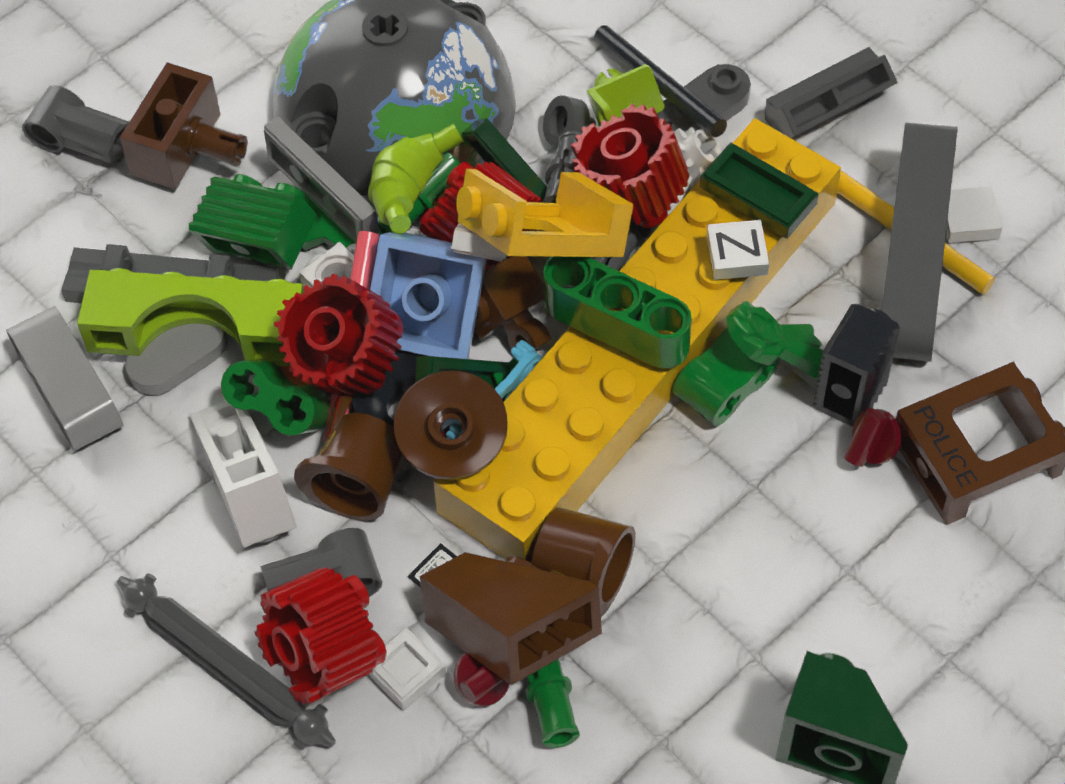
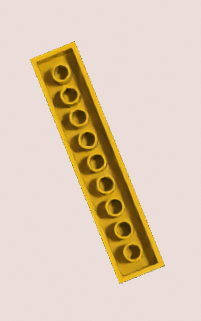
[433,118,841,563]

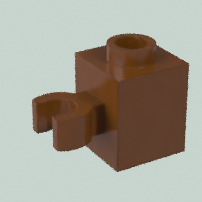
[474,256,551,351]

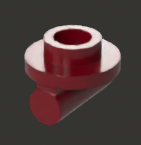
[844,408,901,467]
[453,652,510,706]

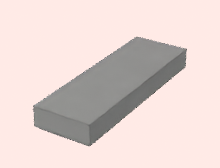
[264,117,379,243]

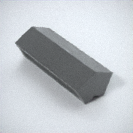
[765,47,898,138]

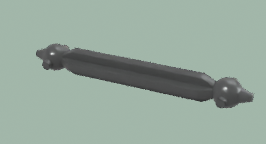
[117,573,336,750]

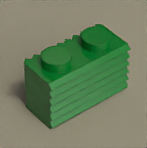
[189,174,317,270]

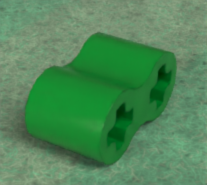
[672,327,781,426]
[221,360,330,436]

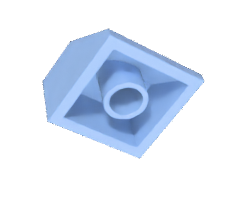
[370,231,487,359]

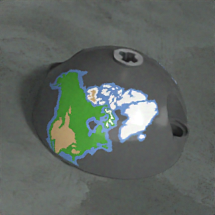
[273,0,516,195]

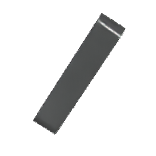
[882,122,958,362]

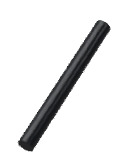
[594,25,727,137]

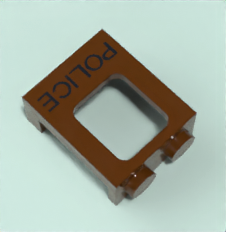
[896,361,1065,525]

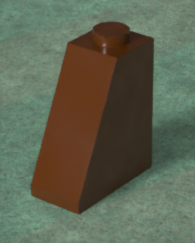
[420,552,602,685]

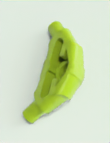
[368,123,464,234]

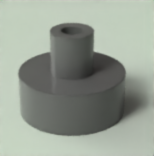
[543,95,596,146]

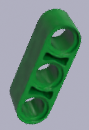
[543,256,692,368]

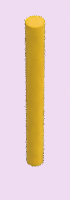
[837,170,995,295]

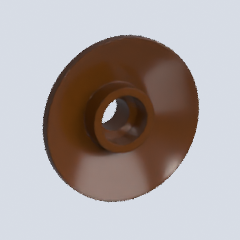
[394,371,508,480]

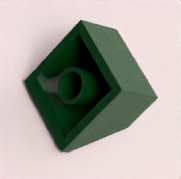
[775,651,908,784]

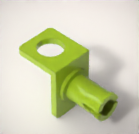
[586,64,665,127]

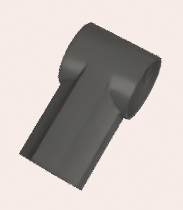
[22,85,129,164]
[260,528,382,597]

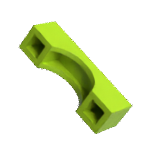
[77,268,304,367]

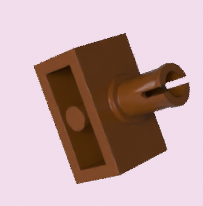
[120,62,248,190]

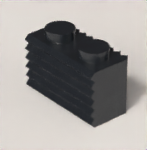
[812,304,900,427]

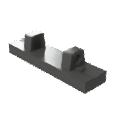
[61,244,280,303]

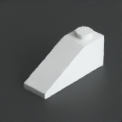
[190,401,297,547]

